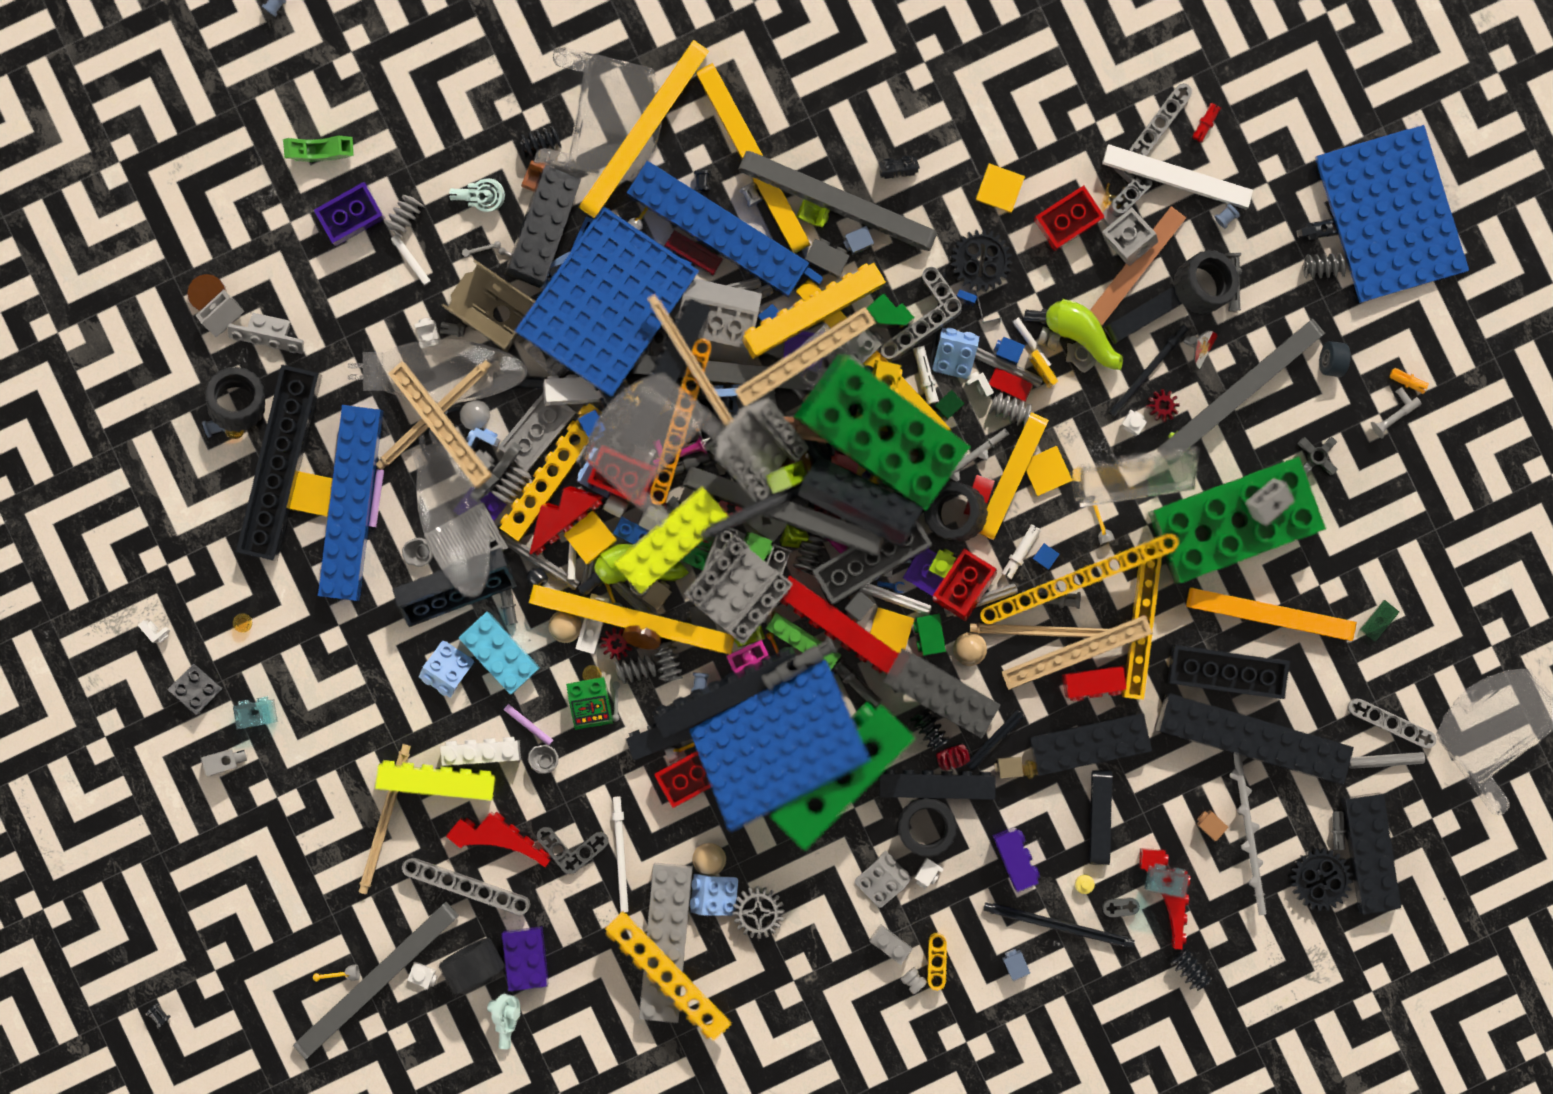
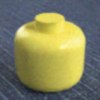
[1075,874,1095,894]

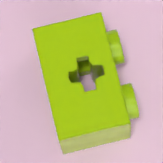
[766,460,807,493]

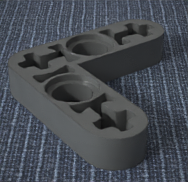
[1109,147,1152,217]
[470,442,522,502]
[537,827,609,874]

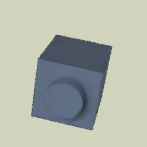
[843,226,874,255]
[1003,949,1031,981]

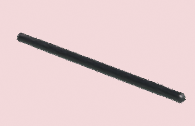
[929,271,947,375]

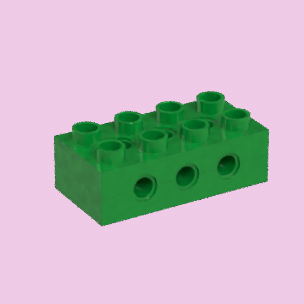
[793,354,970,510]
[1148,457,1326,584]
[771,702,915,850]

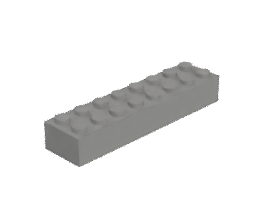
[639,863,693,1023]

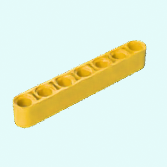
[978,412,1049,540]

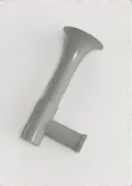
[1371,387,1422,438]

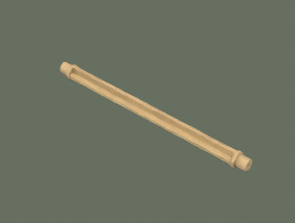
[648,295,733,427]
[376,360,492,470]
[970,622,1109,638]
[359,744,411,894]

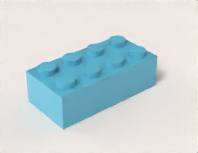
[459,612,540,695]

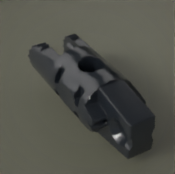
[1296,218,1338,240]

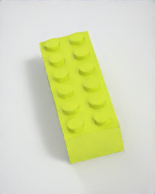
[614,486,728,593]
[375,760,495,800]

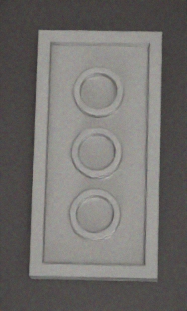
[498,392,577,472]

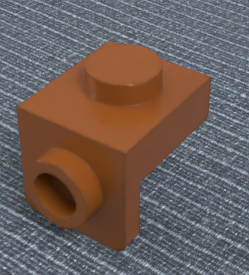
[521,160,545,192]

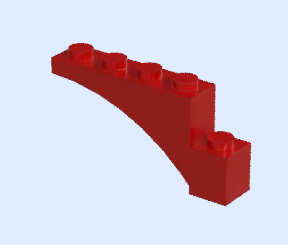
[446,812,551,867]
[1139,848,1190,949]

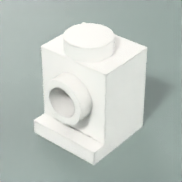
[1120,410,1147,436]
[914,857,944,889]

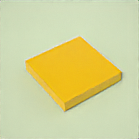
[976,164,1025,213]
[1028,350,1059,388]
[1026,446,1073,496]
[290,471,333,517]
[564,510,617,565]
[870,607,915,653]

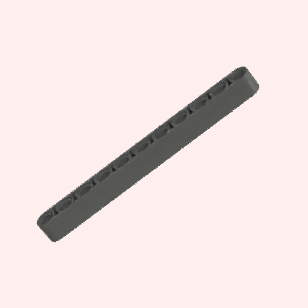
[739,151,937,251]
[1157,318,1325,464]
[631,354,824,391]
[683,467,885,556]
[292,902,459,1060]

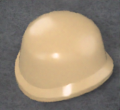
[548,611,582,643]
[953,633,987,666]
[692,843,726,876]

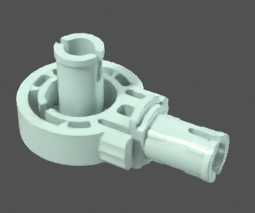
[449,178,505,212]
[487,994,520,1049]

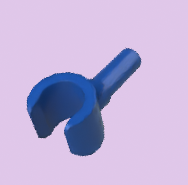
[877,581,905,593]

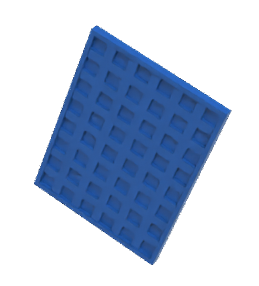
[1315,125,1469,303]
[515,206,699,397]
[689,660,870,831]

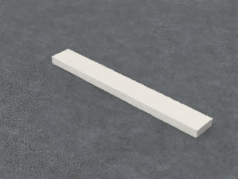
[1102,144,1253,209]

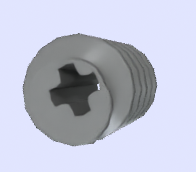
[384,195,425,237]
[988,393,1032,426]
[490,462,532,504]

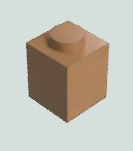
[1196,810,1229,841]

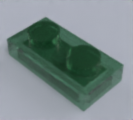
[1360,600,1399,641]

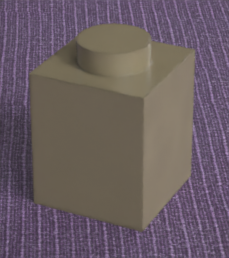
[642,580,672,610]
[994,756,1023,779]

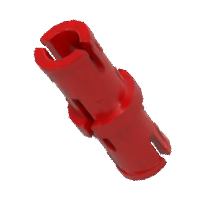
[1192,103,1221,143]

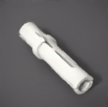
[913,346,939,404]
[1001,524,1041,580]

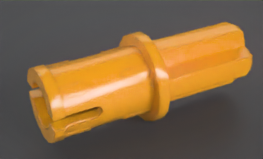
[1390,368,1429,394]

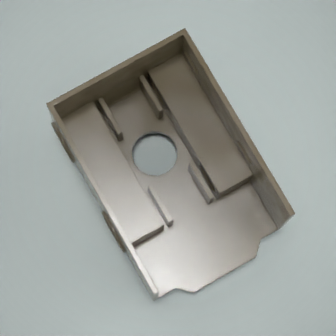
[442,260,535,352]

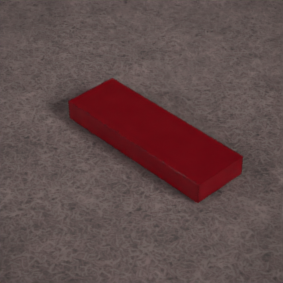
[664,230,723,276]

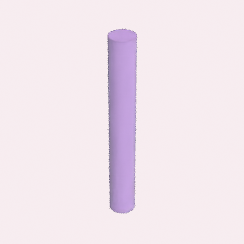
[369,469,384,527]
[504,704,553,746]

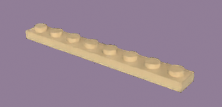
[734,307,875,407]
[388,361,493,488]
[1002,616,1153,690]

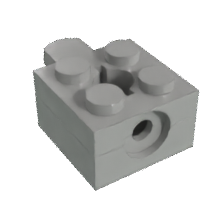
[1102,207,1158,266]

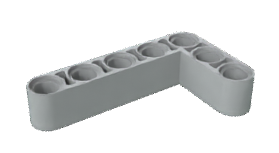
[881,267,962,361]

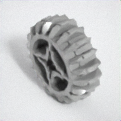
[732,886,784,939]

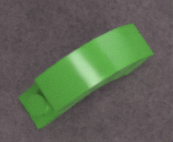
[283,136,354,162]

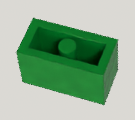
[913,614,946,656]

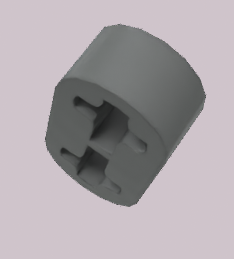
[1102,897,1140,917]

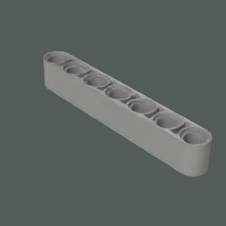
[402,858,530,915]

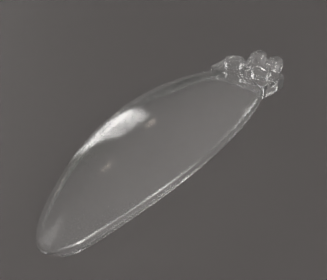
[348,339,528,403]
[411,430,490,597]

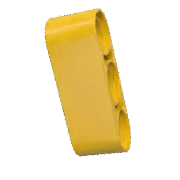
[927,932,947,991]

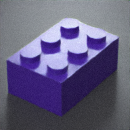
[314,182,386,246]
[992,827,1040,892]
[502,926,549,991]

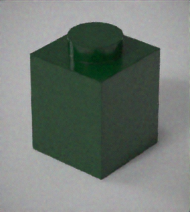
[934,390,965,420]

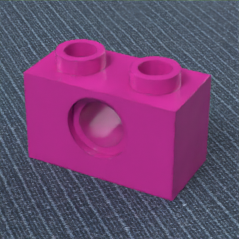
[727,640,768,673]

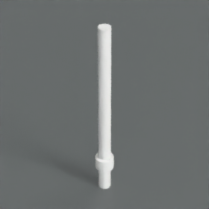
[612,796,628,912]

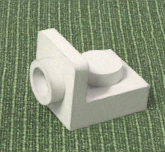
[414,318,440,348]
[965,372,994,397]
[138,620,171,643]
[407,962,438,990]

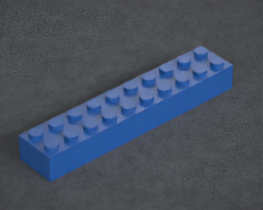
[627,161,809,298]
[318,405,383,601]

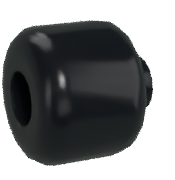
[527,568,548,588]

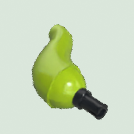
[1024,299,1123,370]
[578,543,689,596]

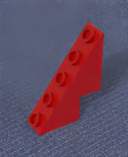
[529,486,604,556]

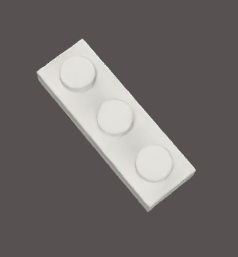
[576,593,610,654]

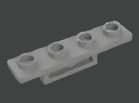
[228,313,304,354]

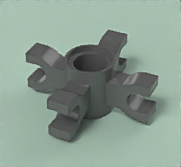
[1297,437,1338,475]

